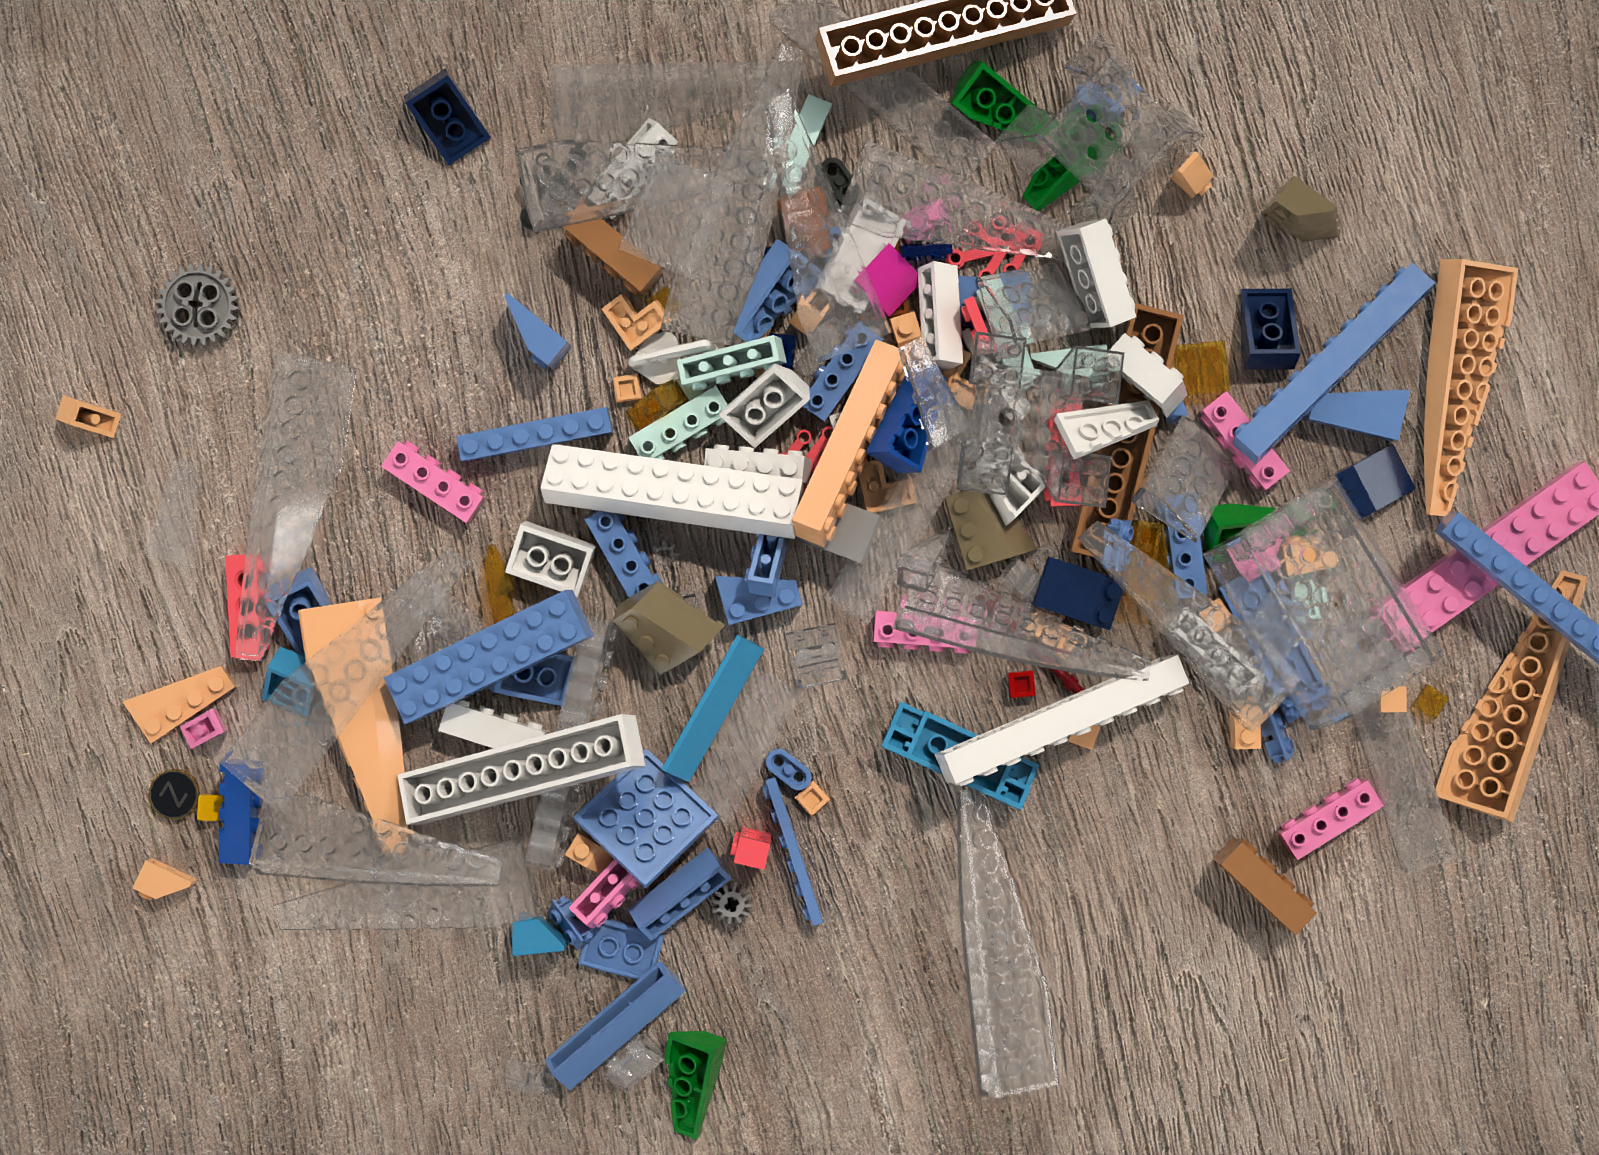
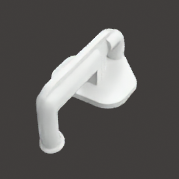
[628,332,718,385]

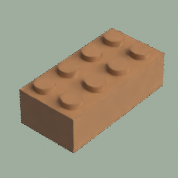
[561,202,663,297]
[1213,837,1317,935]

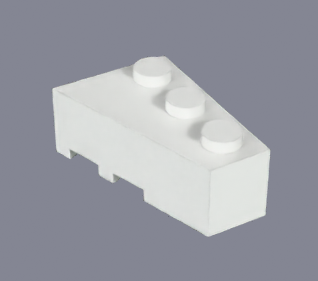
[1104,333,1188,417]
[968,430,1048,526]

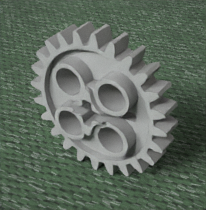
[156,263,241,347]

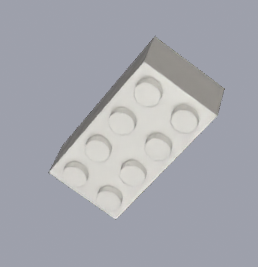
[1057,219,1136,329]

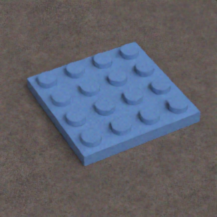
[573,748,719,889]

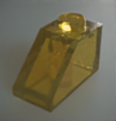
[625,379,686,431]

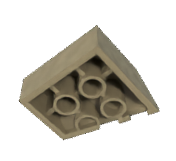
[1262,176,1341,242]
[943,486,1038,571]
[613,581,725,675]

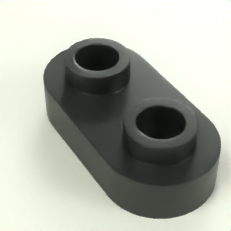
[820,157,860,205]

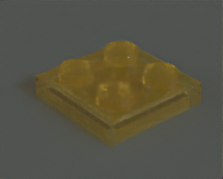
[1174,340,1230,396]

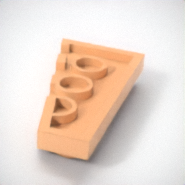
[123,666,237,743]

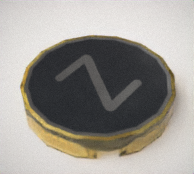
[148,769,200,819]

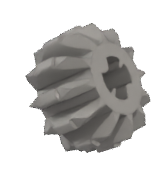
[710,881,754,925]

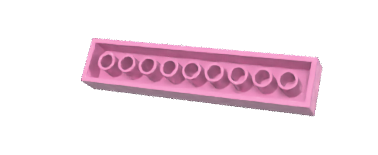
[1370,461,1599,651]

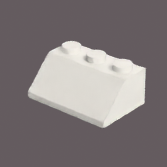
[719,364,810,448]
[505,521,597,597]

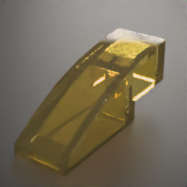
[486,544,517,623]

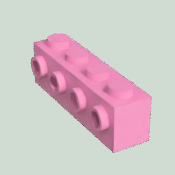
[1199,391,1290,491]
[381,440,486,523]
[873,611,978,654]
[1277,777,1384,860]
[569,859,640,929]

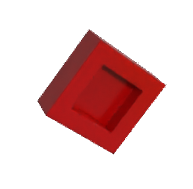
[1007,670,1036,698]

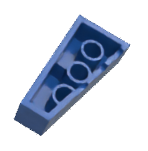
[866,368,947,473]
[219,759,265,865]

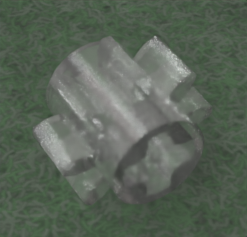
[649,540,681,572]

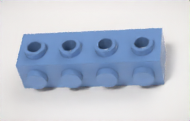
[802,321,884,423]
[1157,493,1208,598]
[584,511,663,598]
[745,534,790,598]
[628,847,732,941]

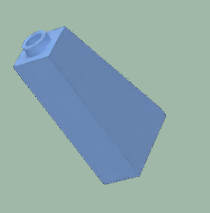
[1304,390,1411,442]

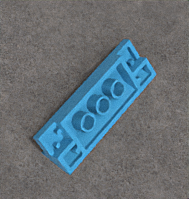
[661,634,764,782]
[881,702,1039,811]

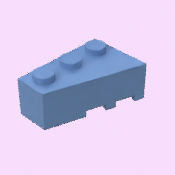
[715,576,803,625]

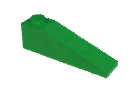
[951,60,1057,144]
[1022,106,1121,212]
[1203,503,1313,564]
[665,1031,727,1140]

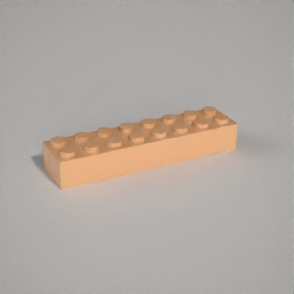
[792,340,908,547]

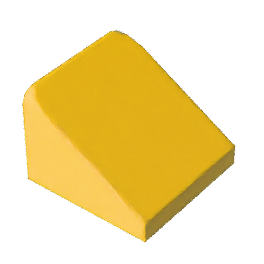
[197,794,224,821]

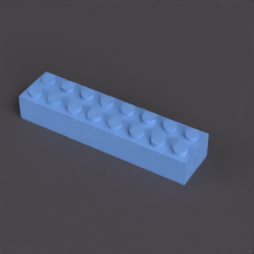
[384,590,594,724]

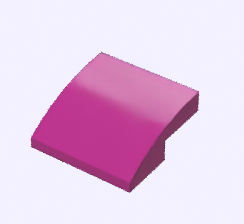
[853,243,918,317]

